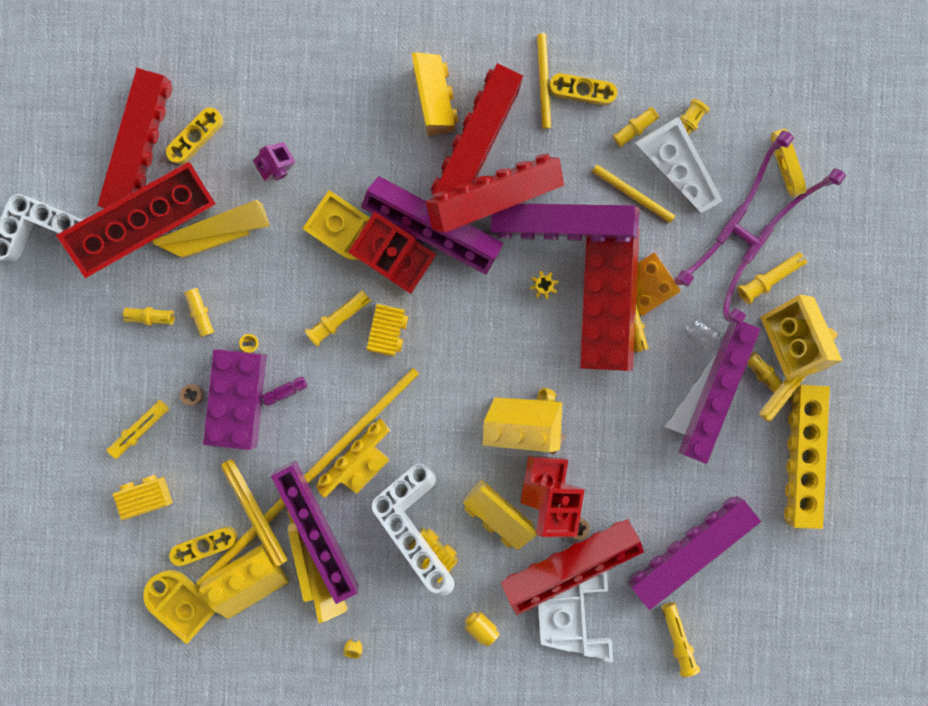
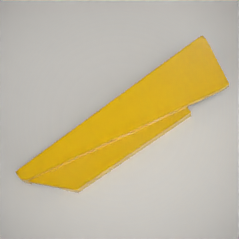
[152,200,270,258]
[287,509,347,623]

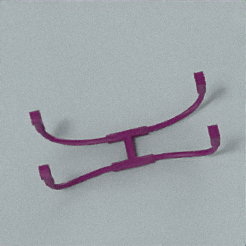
[674,130,846,324]

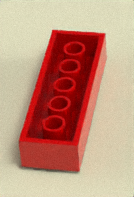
[430,63,523,198]
[56,161,216,279]
[580,228,640,371]

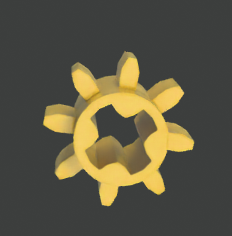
[529,270,559,300]

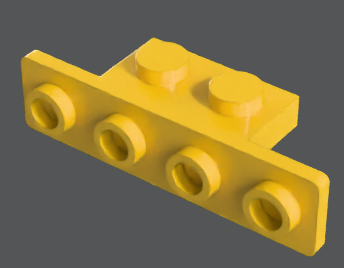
[316,418,390,498]

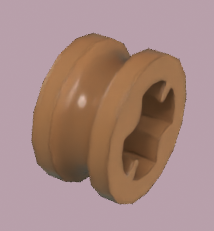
[180,384,204,406]
[573,517,590,540]

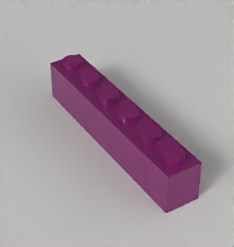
[361,176,504,275]
[490,203,640,243]
[678,322,761,464]
[271,460,359,604]
[628,496,761,611]

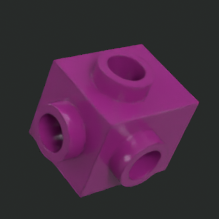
[253,142,296,181]

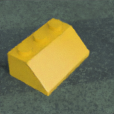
[411,52,459,137]
[760,295,842,381]
[482,397,563,452]
[463,479,537,550]
[199,544,289,619]

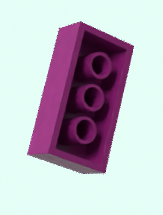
[203,349,267,450]

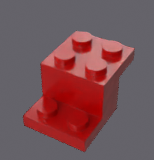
[348,211,437,294]
[520,456,585,537]

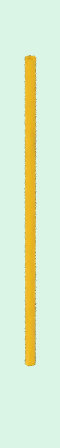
[196,367,420,587]

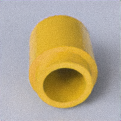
[464,611,499,647]

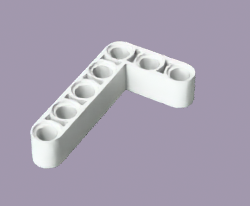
[0,194,84,262]
[372,464,454,596]

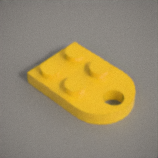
[302,190,370,260]
[143,570,215,644]

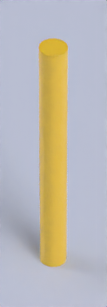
[537,33,551,130]
[592,164,675,223]

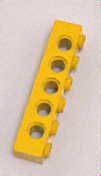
[784,384,830,529]

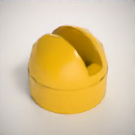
[239,334,259,353]
[537,387,557,401]
[343,638,363,659]

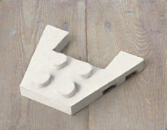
[538,571,613,662]

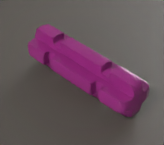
[262,377,308,406]

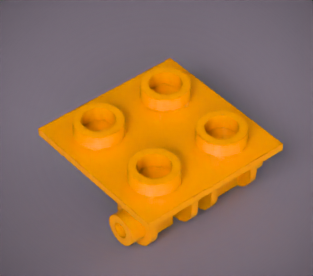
[636,252,681,316]

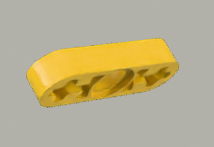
[549,73,618,106]
[166,107,223,165]
[770,128,806,197]
[169,526,238,566]

